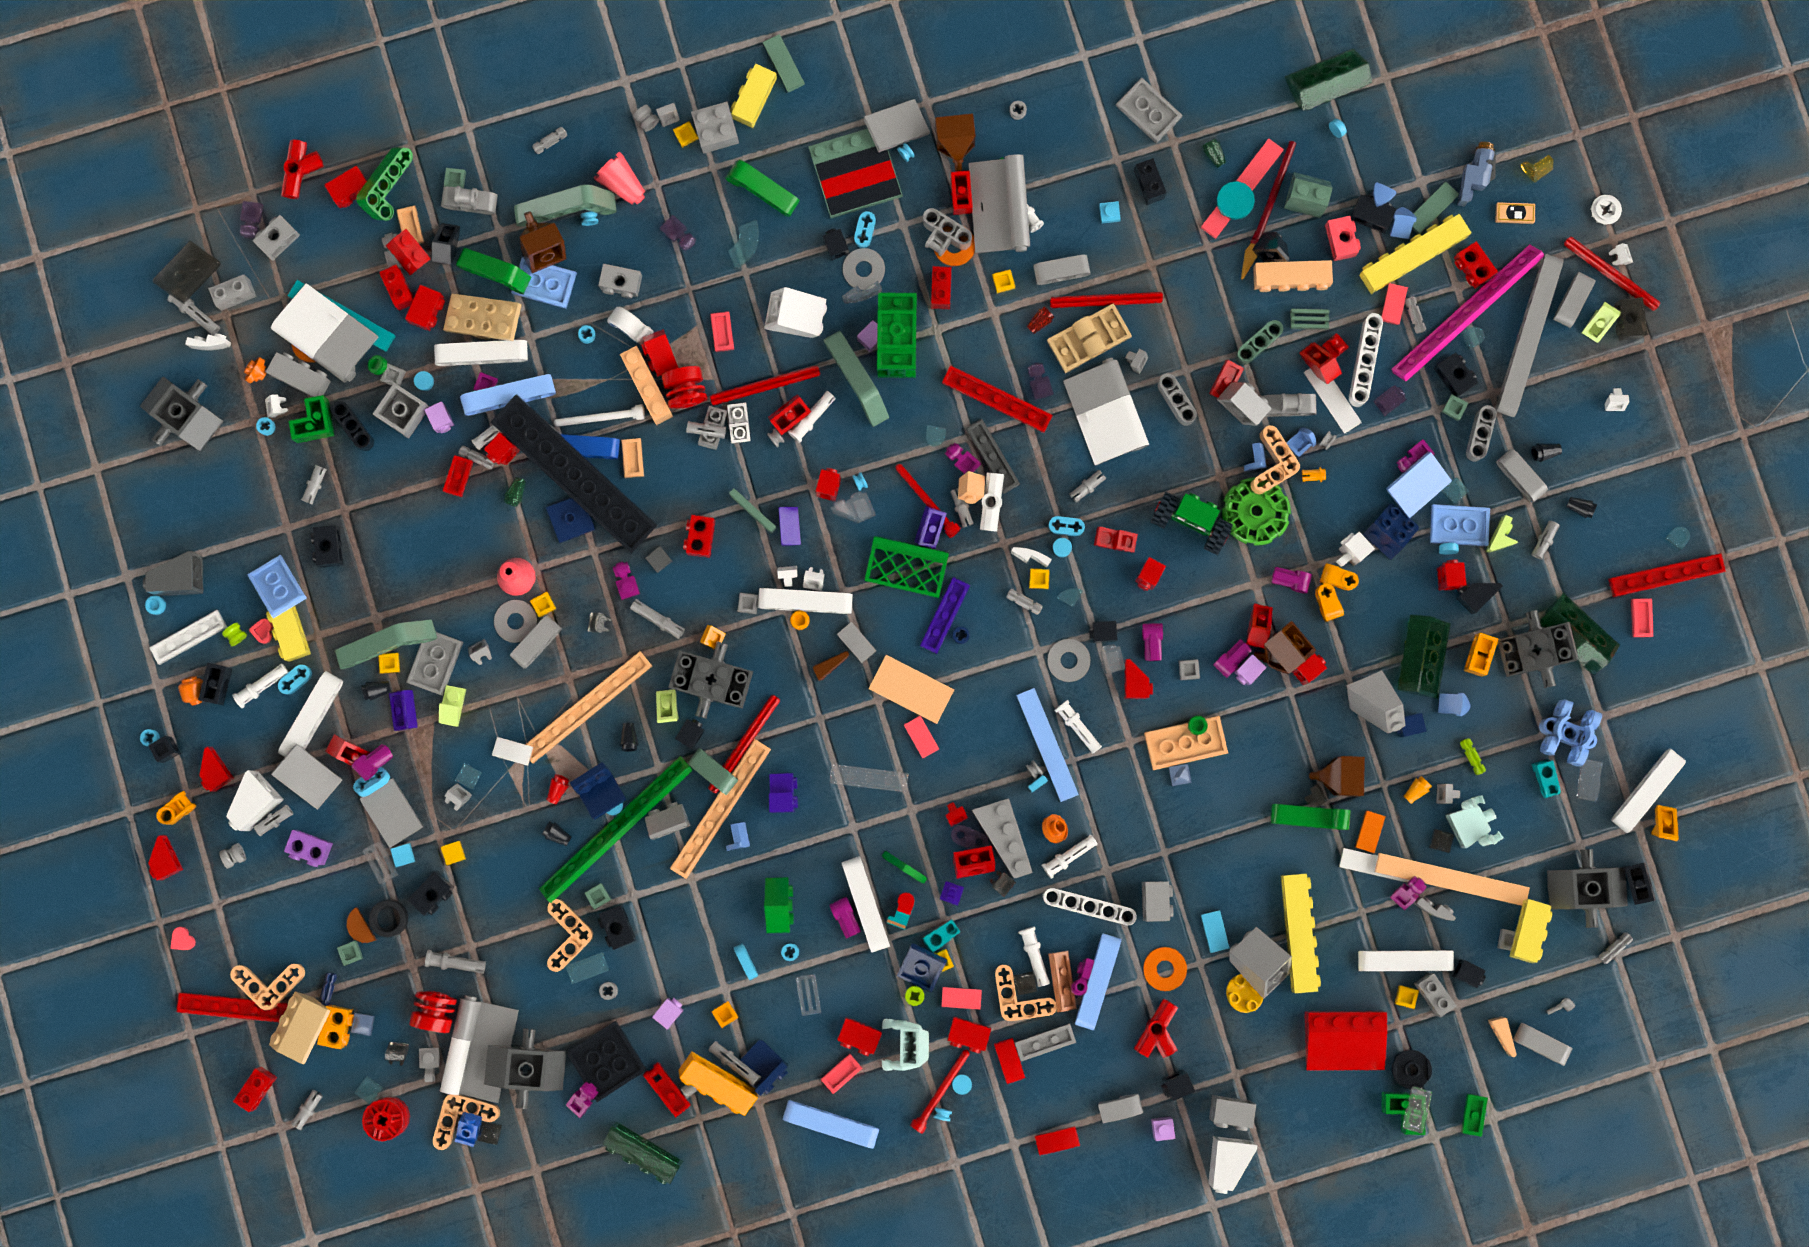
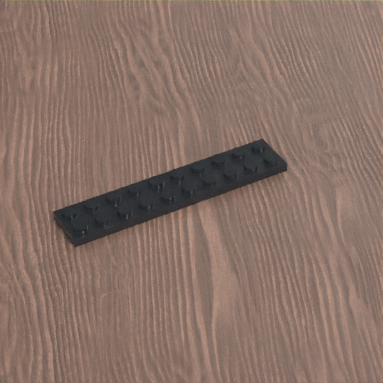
[490,394,658,554]

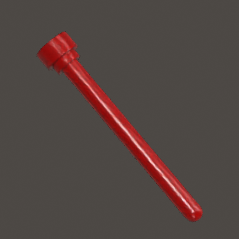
[895,464,961,538]
[910,1050,970,1134]

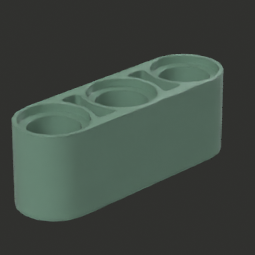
[1235,320,1283,365]
[687,748,738,795]

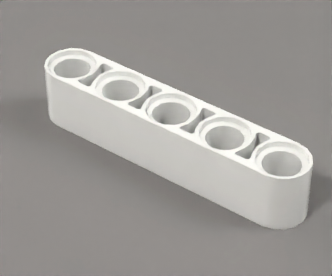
[1349,313,1383,407]
[434,340,528,366]
[758,588,853,614]
[278,671,343,757]
[1611,748,1686,833]
[842,856,890,953]
[1043,888,1137,925]
[1358,950,1454,971]

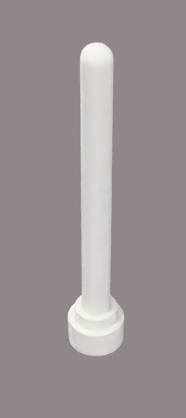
[554,404,645,427]

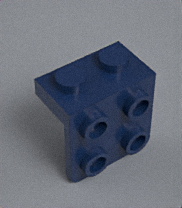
[1362,503,1419,560]
[737,1040,789,1096]

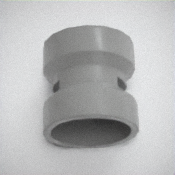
[633,105,660,132]
[219,843,246,869]

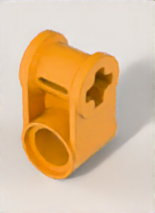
[1319,563,1359,591]
[1315,584,1344,622]
[157,791,196,825]

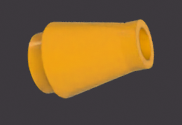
[1403,776,1432,804]

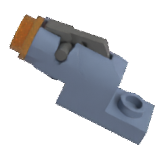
[1457,142,1496,207]

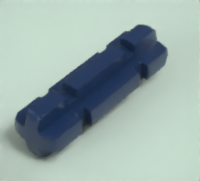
[319,973,337,1006]

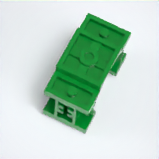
[877,293,917,378]

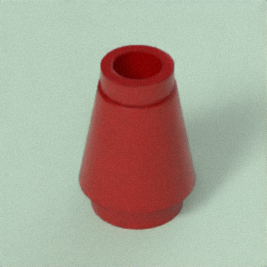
[546,774,570,804]

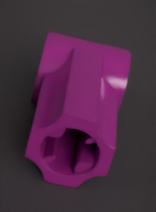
[1271,567,1312,594]
[1142,623,1163,661]
[1213,639,1252,678]
[352,744,393,781]
[829,897,861,939]

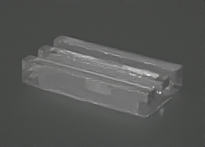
[363,841,398,884]
[796,974,822,1016]

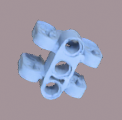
[1539,699,1602,766]

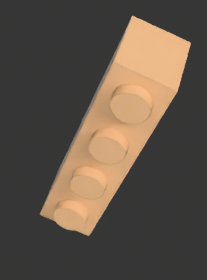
[1253,260,1333,292]
[620,346,673,425]

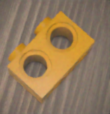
[1463,633,1498,677]
[317,1005,354,1049]

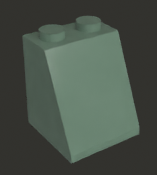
[1284,172,1333,218]

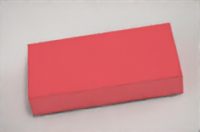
[1381,283,1408,325]
[710,312,734,352]
[1631,599,1653,637]
[904,716,939,759]
[941,987,982,1010]
[820,1053,863,1094]

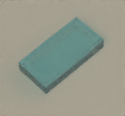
[566,952,609,984]

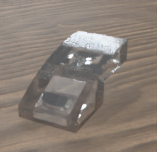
[842,281,882,304]
[1577,759,1603,802]
[1403,1086,1432,1134]

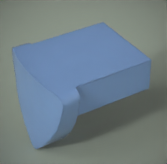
[1371,182,1396,206]
[1389,207,1417,239]
[1287,427,1316,459]
[1244,442,1267,471]
[1438,693,1471,716]
[726,822,750,851]

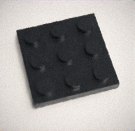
[566,1020,647,1102]

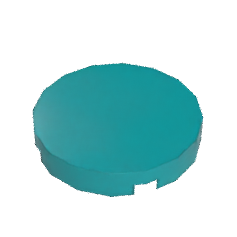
[1216,181,1255,220]

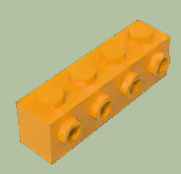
[679,1052,758,1116]

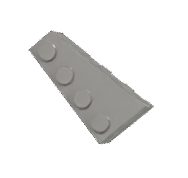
[971,798,1033,879]

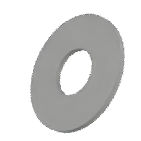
[843,248,885,290]
[494,600,537,643]
[1047,639,1091,682]

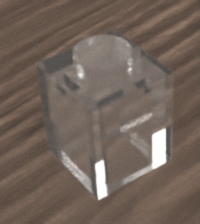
[1100,644,1126,675]

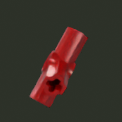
[281,139,324,199]
[1133,998,1178,1058]

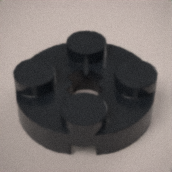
[1391,1050,1432,1090]

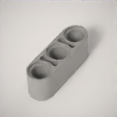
[1033,255,1091,285]
[1553,271,1596,328]
[1158,374,1197,426]
[1466,405,1497,462]
[1496,449,1548,503]
[510,615,562,669]
[1513,1023,1573,1066]

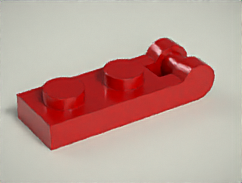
[643,1062,692,1118]

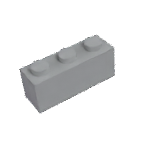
[266,352,331,397]

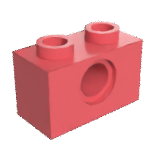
[1325,216,1361,261]

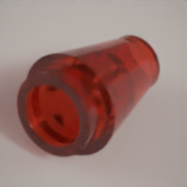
[1027,306,1054,334]

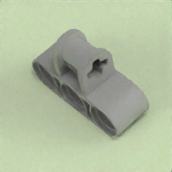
[441,186,498,215]
[923,208,972,257]
[1263,393,1317,417]

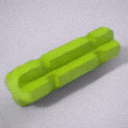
[1460,738,1486,775]

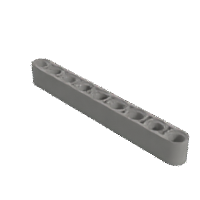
[1495,254,1564,417]

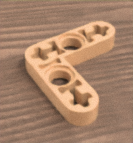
[1251,425,1300,494]
[547,899,593,972]
[230,964,305,1010]
[995,964,1057,1021]
[433,1094,500,1150]

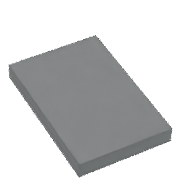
[1116,78,1183,144]
[863,99,930,152]
[406,632,463,696]
[271,743,343,810]
[360,778,423,848]

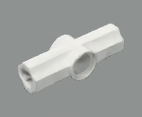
[980,472,1004,531]

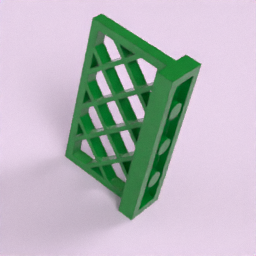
[864,536,949,598]

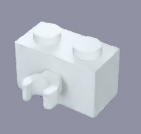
[1336,532,1375,567]

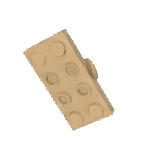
[443,294,521,341]
[1047,303,1132,373]

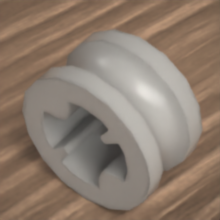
[1009,101,1027,120]
[767,429,785,447]
[1319,431,1337,450]
[1026,760,1043,780]
[599,982,618,1000]

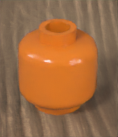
[178,676,203,706]

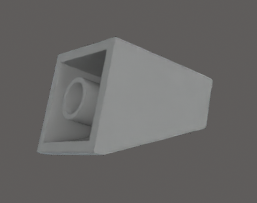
[1347,670,1405,734]
[1229,927,1292,999]

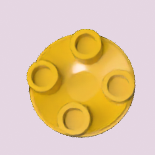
[1226,974,1263,1013]

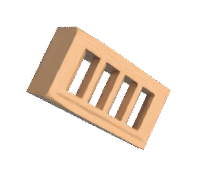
[1488,1016,1517,1057]

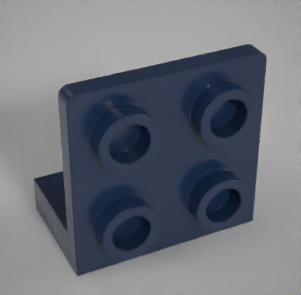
[570,762,626,820]

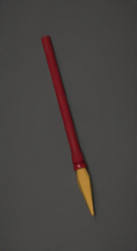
[1241,141,1297,279]

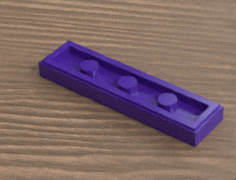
[920,577,970,654]

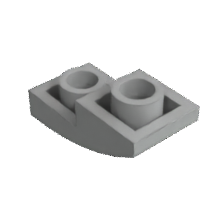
[698,406,727,450]
[1414,897,1456,921]
[1098,1094,1143,1123]

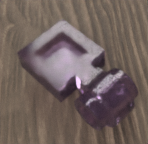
[240,201,264,239]
[660,215,696,251]
[1027,362,1054,401]

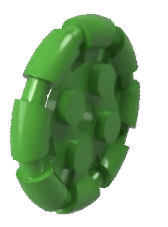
[1222,477,1291,546]

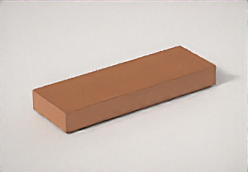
[1049,951,1077,1012]

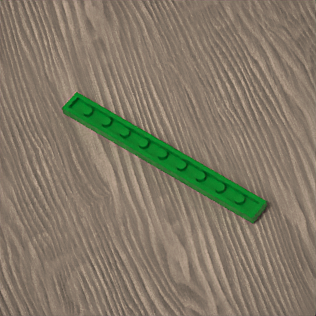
[539,756,693,903]

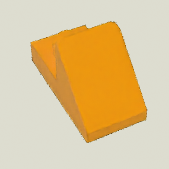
[1651,805,1679,841]

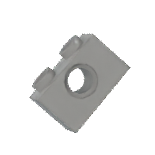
[252,215,300,261]
[598,264,642,299]
[208,274,257,311]
[1414,972,1456,1017]

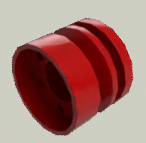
[662,366,707,409]
[409,991,457,1033]
[362,1096,410,1141]

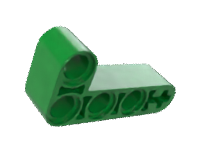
[356,147,413,221]
[725,159,800,217]
[456,248,532,295]
[1271,804,1351,830]

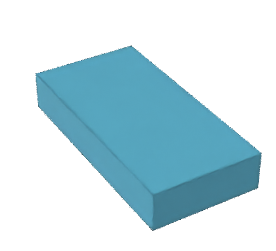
[1201,910,1230,953]

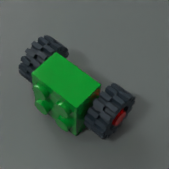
[1150,491,1233,555]

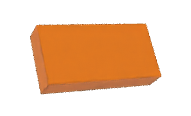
[1355,811,1386,853]

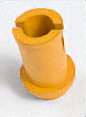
[1302,467,1326,482]

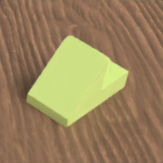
[1582,302,1621,343]
[1485,515,1518,553]
[439,685,466,727]
[656,689,679,723]

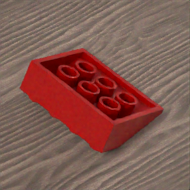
[1305,1011,1387,1070]

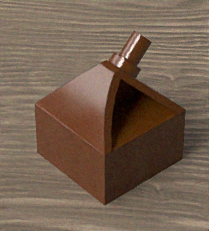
[935,113,976,172]
[519,211,566,273]
[1254,621,1316,674]
[1309,756,1365,797]

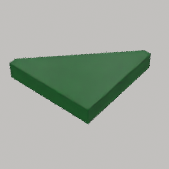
[882,850,927,883]

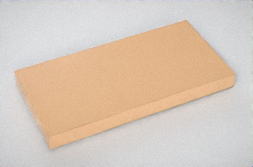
[869,655,954,724]
[1144,716,1228,770]

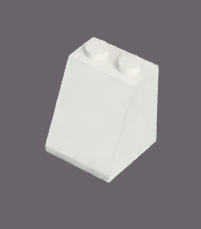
[764,287,827,338]
[226,770,284,831]
[1208,1136,1257,1194]

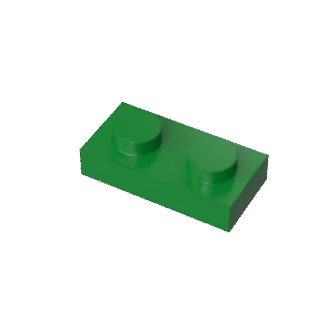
[1461,1094,1488,1137]

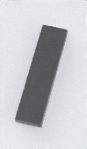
[966,419,1020,494]

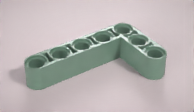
[514,185,617,227]
[823,330,889,427]
[335,620,437,669]

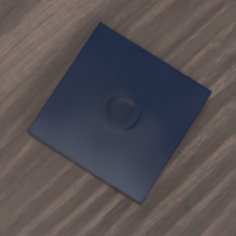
[546,498,596,544]
[897,943,947,993]

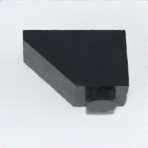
[432,223,460,265]
[1252,232,1290,262]
[1456,583,1503,614]

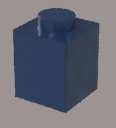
[1396,713,1427,738]

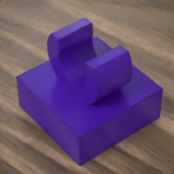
[940,881,964,906]

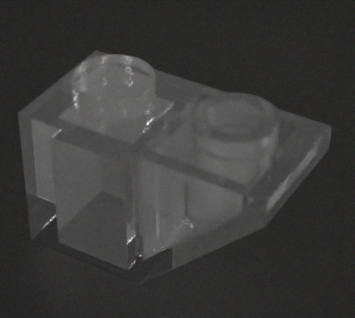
[831,492,876,523]

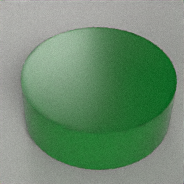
[368,355,387,375]
[1188,716,1208,735]

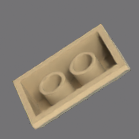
[269,991,330,1064]

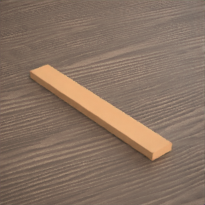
[525,651,653,763]
[670,739,771,879]
[1375,853,1530,906]

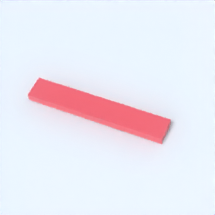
[1201,139,1284,239]

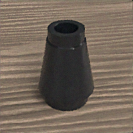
[1531,443,1562,462]
[1567,497,1597,519]
[361,681,391,701]
[620,722,639,752]
[542,821,572,846]

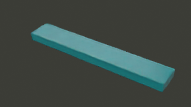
[288,280,396,352]

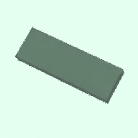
[763,34,805,93]
[1412,182,1459,234]
[729,488,777,534]

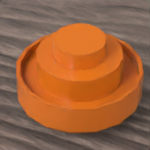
[244,357,267,384]
[1042,814,1068,843]

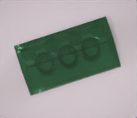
[1285,48,1372,111]
[1540,592,1620,675]
[1398,615,1451,699]
[603,1122,684,1185]

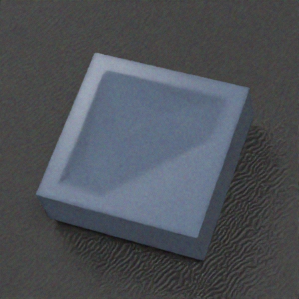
[1168,764,1191,786]
[351,1013,375,1036]

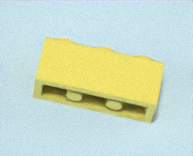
[730,64,777,128]
[266,606,311,662]
[1509,899,1552,963]

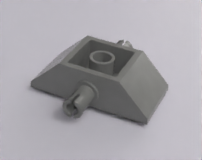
[140,377,224,451]
[1498,610,1579,688]
[669,641,753,719]
[1547,849,1628,928]
[484,1028,567,1109]

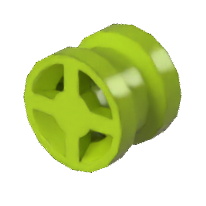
[222,623,247,646]
[905,986,924,1006]

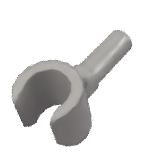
[1546,998,1575,1015]

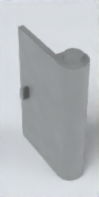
[969,155,1030,254]

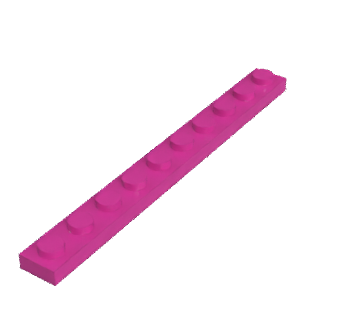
[1392,244,1544,381]

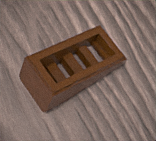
[813,651,849,682]

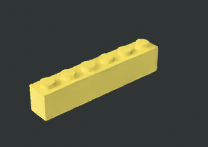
[1359,214,1471,294]
[1281,874,1321,993]

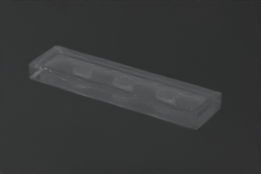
[830,764,909,793]

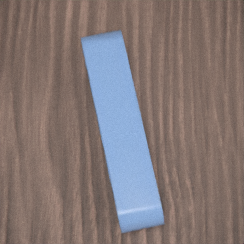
[460,374,556,416]
[1075,933,1121,1030]
[783,1100,879,1148]

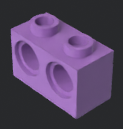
[284,830,333,867]

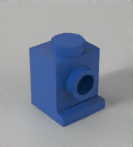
[454,1112,482,1147]

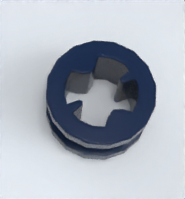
[953,627,970,644]

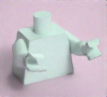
[1445,795,1504,848]
[882,1019,929,1071]

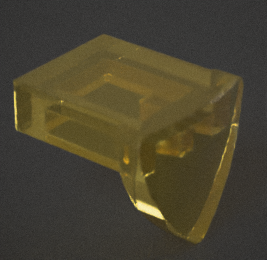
[1521,155,1554,183]

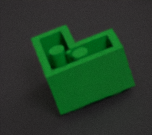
[289,395,335,443]
[764,877,794,933]
[1381,1092,1426,1135]

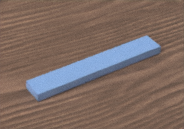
[1016,688,1079,802]

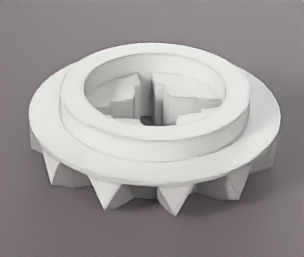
[1590,195,1622,225]

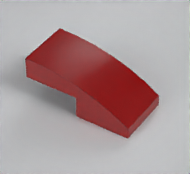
[1094,526,1138,553]
[994,1038,1025,1084]
[1035,1126,1080,1155]

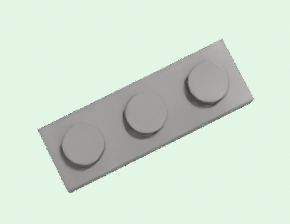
[1014,1023,1076,1061]

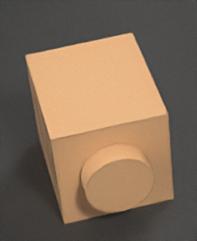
[958,471,985,504]

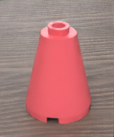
[593,152,645,205]
[497,558,536,596]

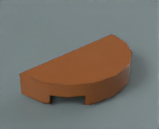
[347,907,377,943]

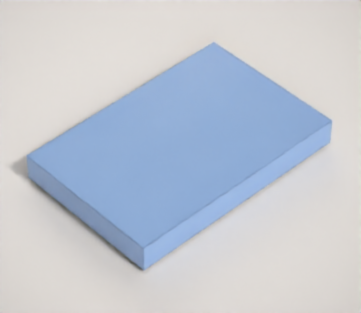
[511,257,577,309]
[1386,452,1452,518]
[1430,504,1490,546]
[247,555,307,618]

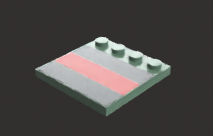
[808,129,903,219]

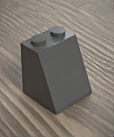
[143,551,203,596]

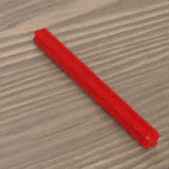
[1564,236,1660,311]
[1050,292,1163,308]
[710,365,820,405]
[708,695,780,794]

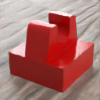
[1321,333,1349,358]
[945,802,968,827]

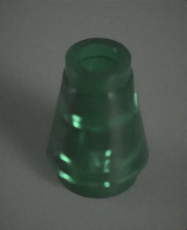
[1202,138,1227,168]
[503,477,526,507]

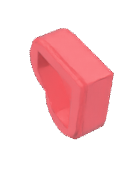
[248,618,273,644]
[170,927,196,950]

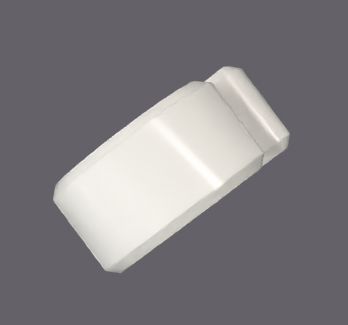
[607,307,654,346]

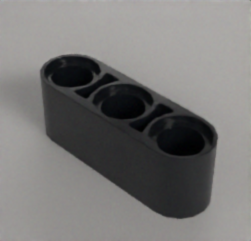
[331,401,374,451]

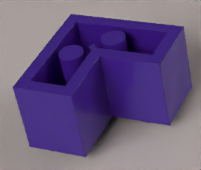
[769,773,798,813]

